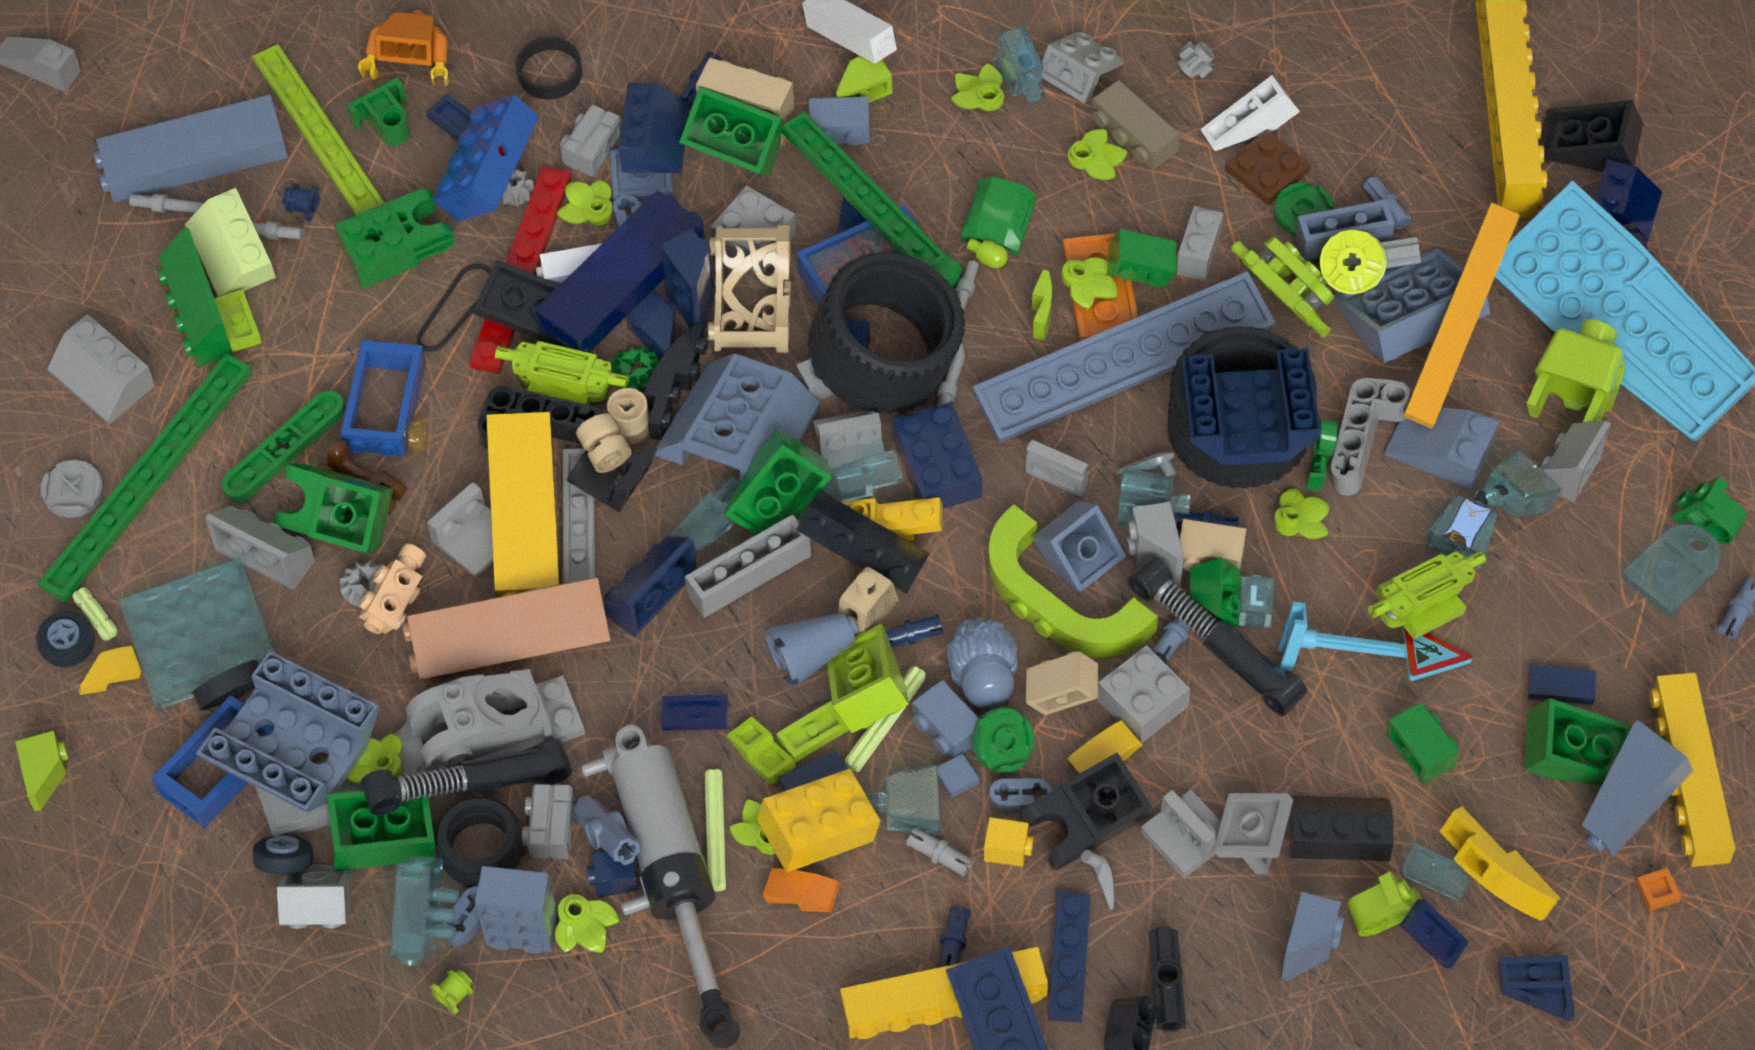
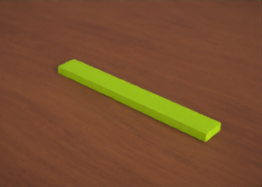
[252,44,384,215]

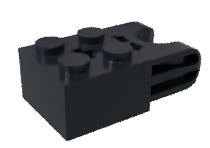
[1019,752,1152,870]

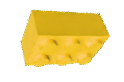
[757,769,881,873]

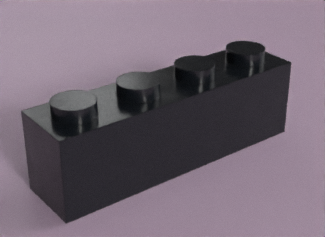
[796,490,930,594]

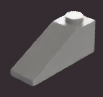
[0,37,81,92]

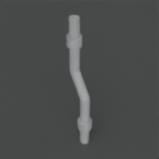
[129,194,304,240]
[937,260,979,406]

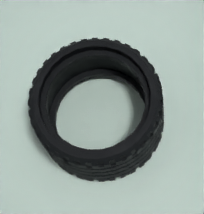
[807,252,965,414]
[1167,326,1317,488]

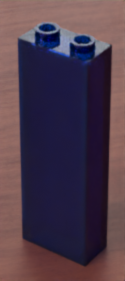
[535,190,705,353]

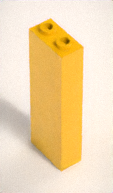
[487,412,559,597]

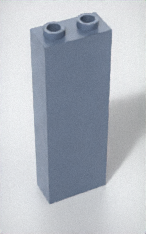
[93,94,288,203]

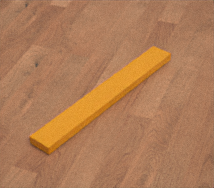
[1403,203,1520,429]

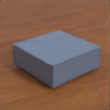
[934,753,979,799]

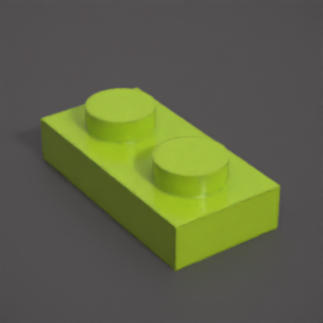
[214,289,262,352]
[776,701,849,763]

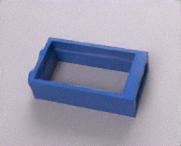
[341,340,426,457]
[151,695,274,829]

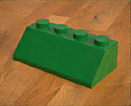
[157,228,233,367]

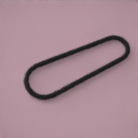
[417,264,492,352]

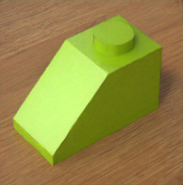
[836,56,893,103]
[15,731,69,812]

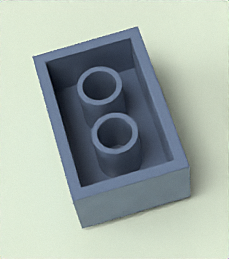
[475,866,558,954]

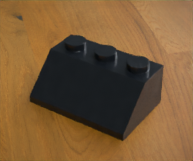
[1290,796,1394,861]

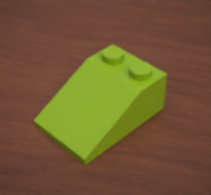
[827,624,909,733]

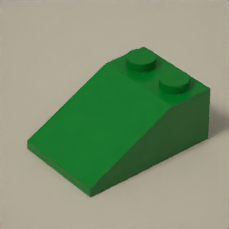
[724,428,832,535]
[1524,698,1632,785]

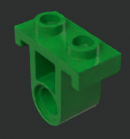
[346,78,410,146]
[1671,477,1747,545]

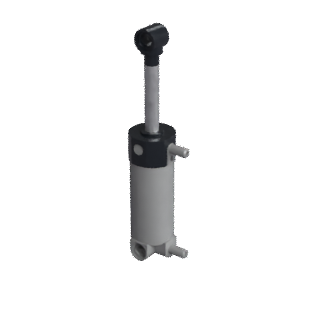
[581,725,740,1048]

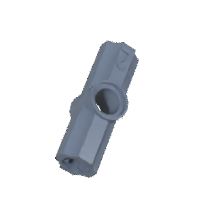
[572,795,640,865]

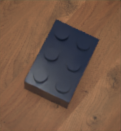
[892,402,982,509]

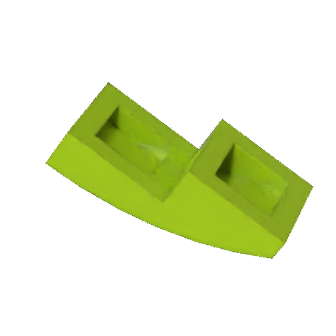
[1032,269,1052,341]
[727,716,796,786]

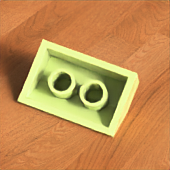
[185,188,276,297]

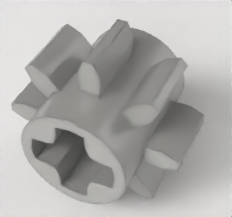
[1178,41,1215,79]
[502,170,534,207]

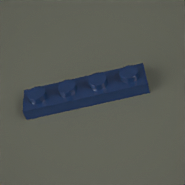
[1048,892,1091,1023]

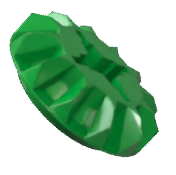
[611,345,659,390]

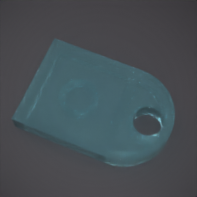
[1621,525,1721,617]

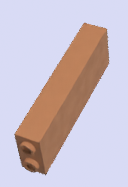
[402,577,610,680]

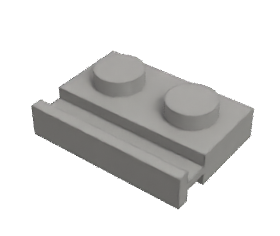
[1026,440,1088,497]

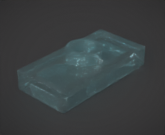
[1400,843,1473,902]

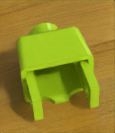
[1527,319,1625,423]

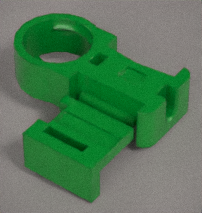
[1306,419,1337,490]

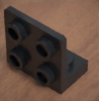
[567,443,657,513]

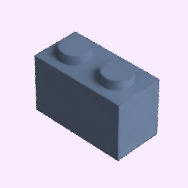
[809,97,870,145]
[912,680,979,759]

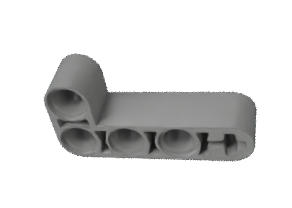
[1331,378,1411,496]

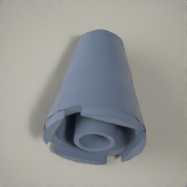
[765,612,858,688]

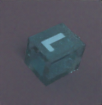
[1239,575,1274,628]

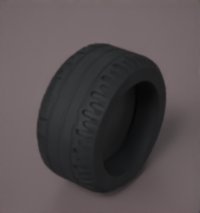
[434,796,524,886]

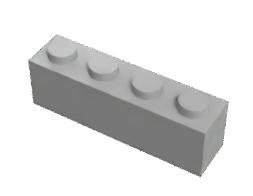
[685,514,811,618]

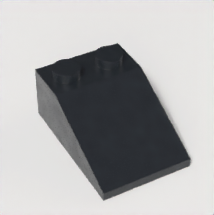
[1539,100,1644,172]

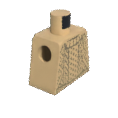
[838,567,898,637]

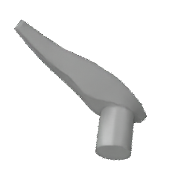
[1116,452,1177,479]
[1081,850,1114,910]

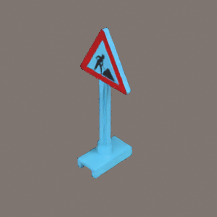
[1278,601,1473,681]

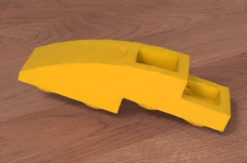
[842,497,943,541]
[1439,806,1560,921]

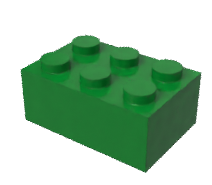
[327,790,435,871]

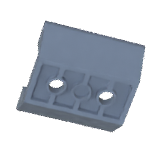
[655,354,820,482]
[196,651,379,813]

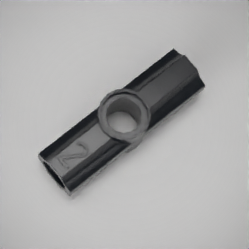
[1148,927,1186,1032]

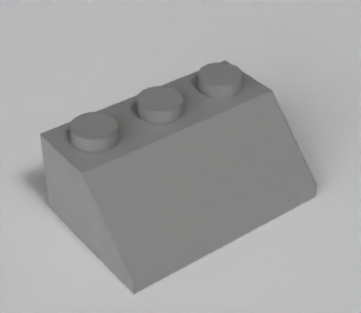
[47,314,155,425]
[205,506,315,590]

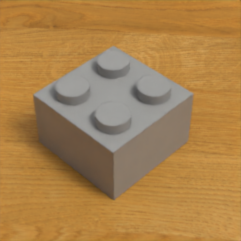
[710,186,797,273]
[1097,645,1190,743]

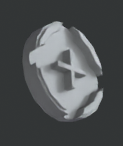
[40,459,104,518]

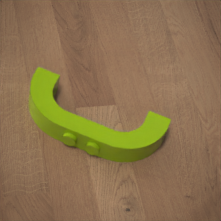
[989,504,1158,658]

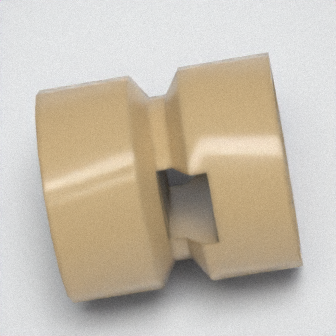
[607,388,650,445]
[576,413,632,473]

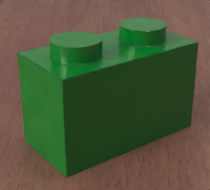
[1108,228,1177,288]
[1386,702,1459,784]

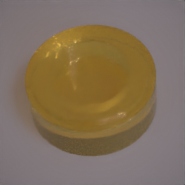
[408,420,428,453]

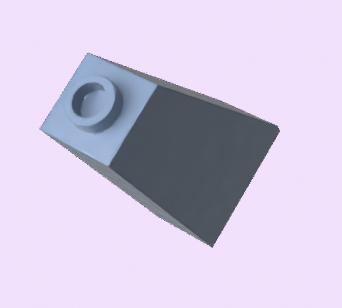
[1582,720,1693,857]

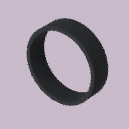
[516,37,582,99]
[192,660,259,710]

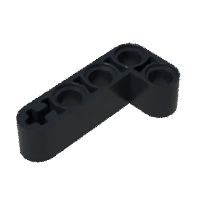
[477,386,603,450]

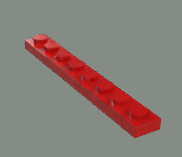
[469,166,572,374]

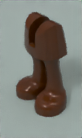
[316,438,407,515]

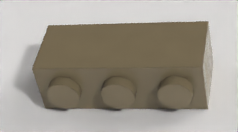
[1092,80,1180,171]

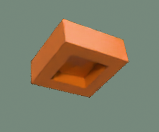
[1635,868,1682,912]

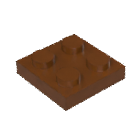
[1225,129,1311,205]

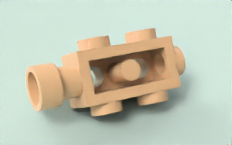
[358,544,426,634]

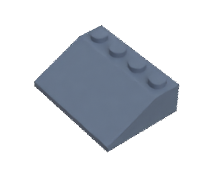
[1333,248,1490,363]

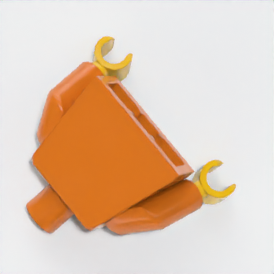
[358,10,449,86]

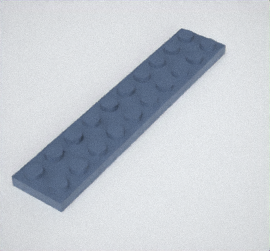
[972,271,1275,444]

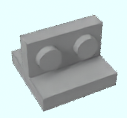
[813,410,887,478]
[1140,789,1221,879]
[1213,793,1293,874]

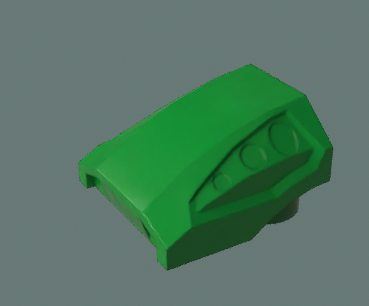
[960,177,1036,256]

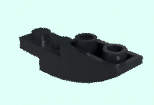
[644,323,708,440]

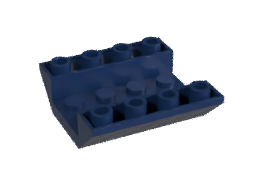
[1181,348,1321,466]

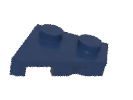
[1498,955,1575,1021]

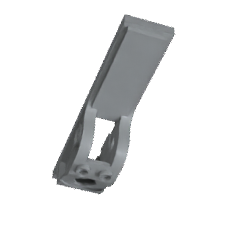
[256,669,585,836]

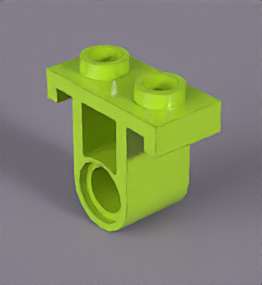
[1347,872,1424,937]

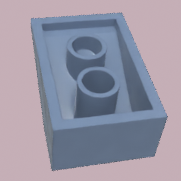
[1384,407,1499,490]

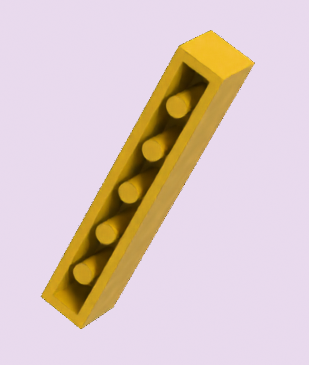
[1649,673,1735,867]
[840,947,1048,1039]

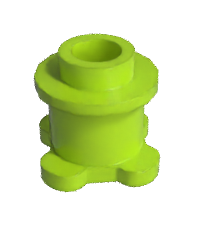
[430,970,473,1015]

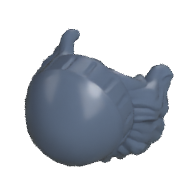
[947,617,1018,709]

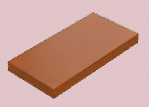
[1062,233,1138,342]

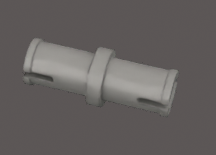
[906,827,974,877]

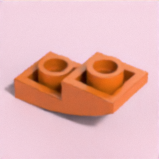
[762,868,840,912]

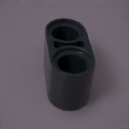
[1104,995,1155,1050]

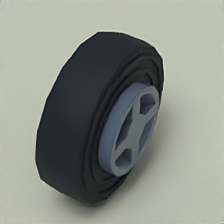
[36,611,95,667]
[253,835,313,875]

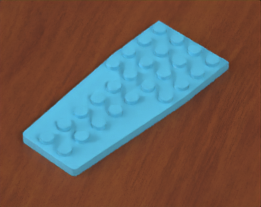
[1494,181,1755,441]

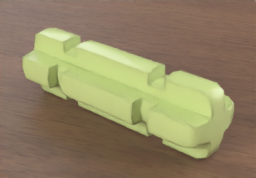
[73,587,118,641]

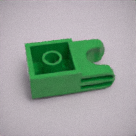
[334,188,455,289]
[273,462,393,553]

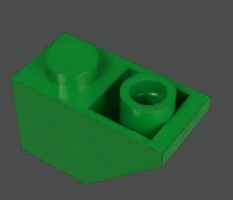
[1189,557,1241,628]

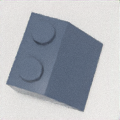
[1032,501,1126,593]
[1281,892,1345,981]

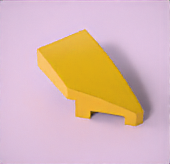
[79,645,142,695]

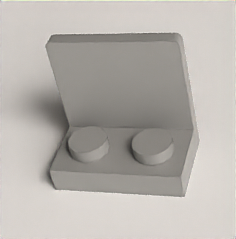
[1041,32,1124,103]
[427,482,493,577]

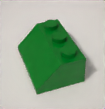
[679,86,782,176]

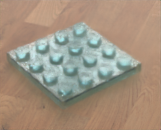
[119,558,274,710]

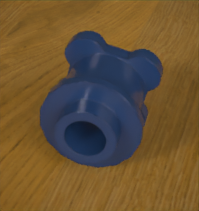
[282,183,320,221]

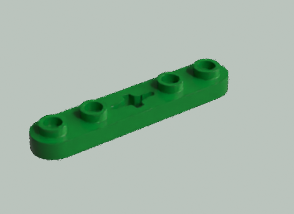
[221,390,345,503]

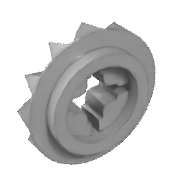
[340,560,382,607]

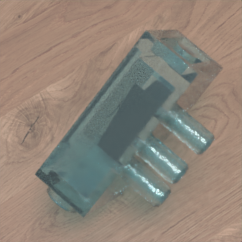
[390,856,459,965]

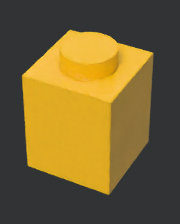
[984,817,1034,867]

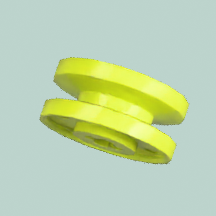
[1320,230,1387,294]

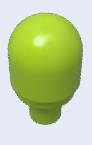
[967,238,1008,269]

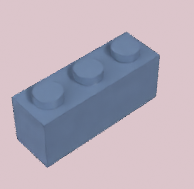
[1295,199,1395,261]

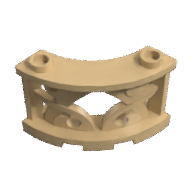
[708,225,791,353]

